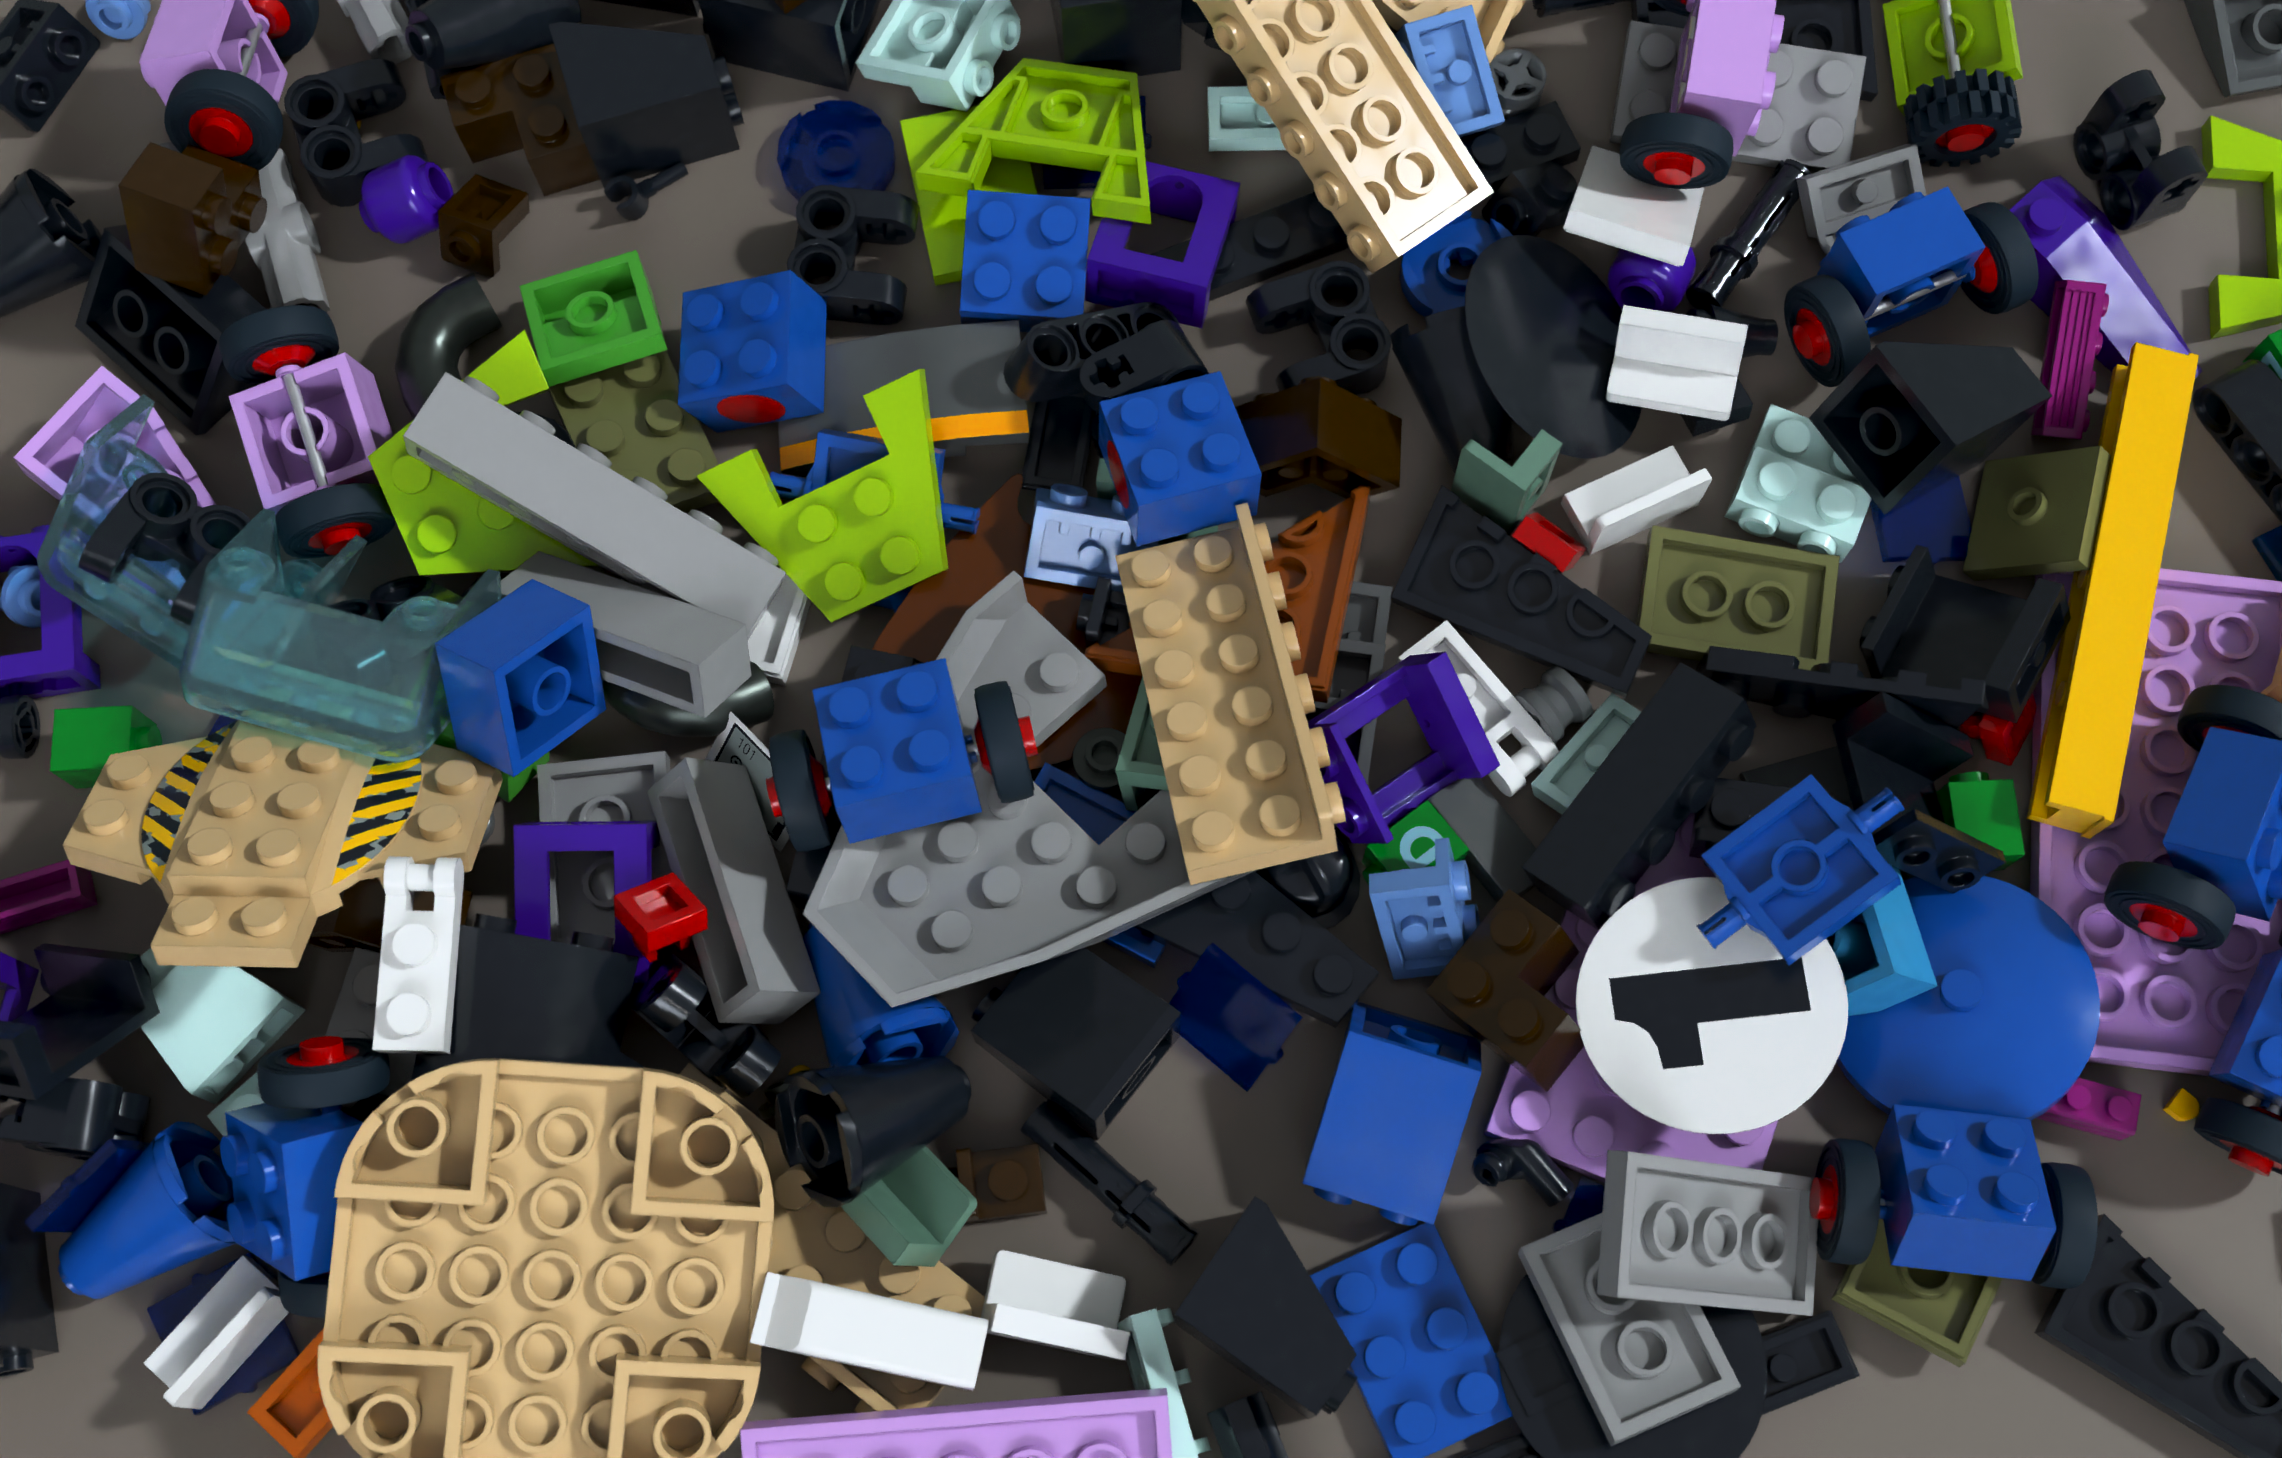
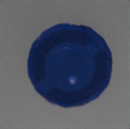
[777,100,896,201]

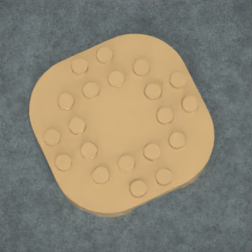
[317,1058,774,1458]

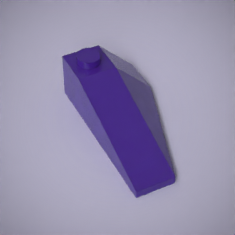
[2009,175,2202,379]

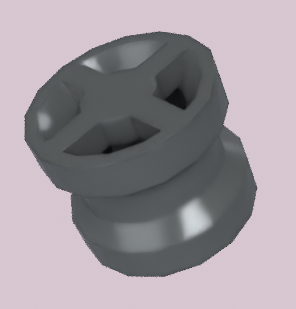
[1490,49,1547,120]
[1514,666,1593,744]

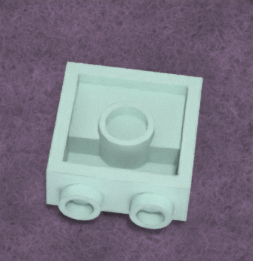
[855,0,1021,112]
[1724,404,1872,563]

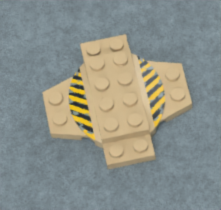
[63,672,503,968]

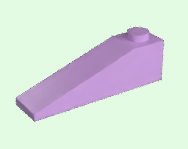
[13,366,263,622]

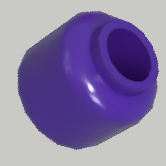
[359,155,454,244]
[1607,246,1696,312]

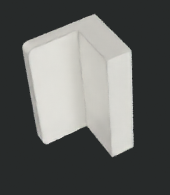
[1606,305,1748,421]
[1561,445,1712,555]
[981,1250,1130,1360]
[144,1255,289,1410]

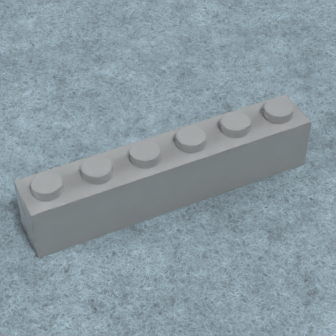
[403,372,786,640]

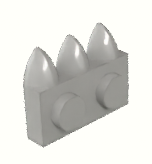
[1796,144,1926,256]

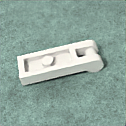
[1396,620,1559,797]
[372,856,464,1054]

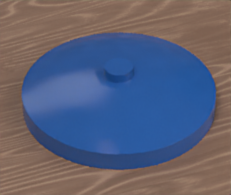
[1836,876,2100,1121]

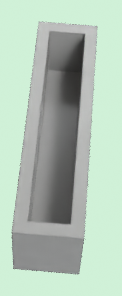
[489,551,752,718]
[647,757,821,1024]

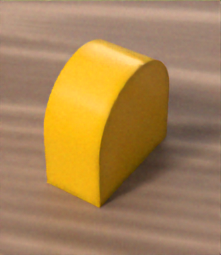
[2162,1088,2200,1122]

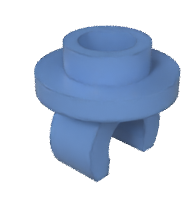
[85,0,151,39]
[0,564,41,628]

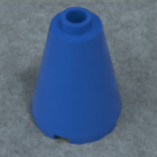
[803,922,959,1067]
[58,1121,236,1299]

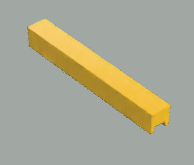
[2026,342,2199,839]

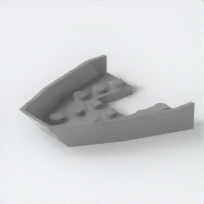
[803,570,1256,1007]

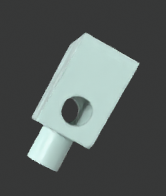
[140,948,306,1104]

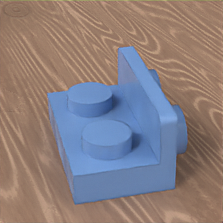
[1394,5,1505,138]
[1024,484,1158,593]
[1369,837,1480,980]

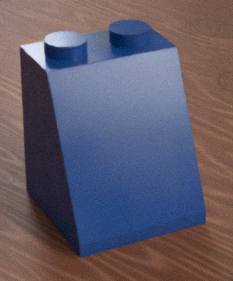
[1302,1002,1482,1226]

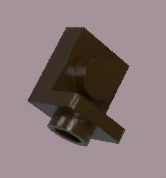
[438,174,529,278]
[947,1144,1047,1224]

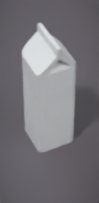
[750,1272,989,1391]

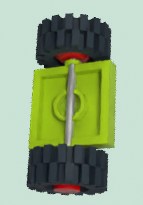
[1882,0,2023,167]

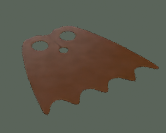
[872,473,1142,770]

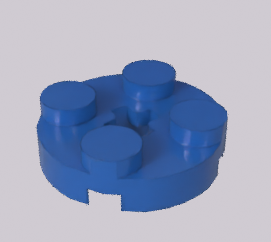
[1399,211,1512,317]

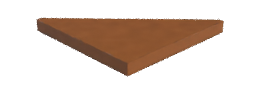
[1084,485,1370,703]

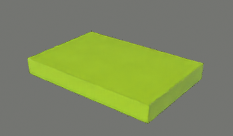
[900,105,1038,286]

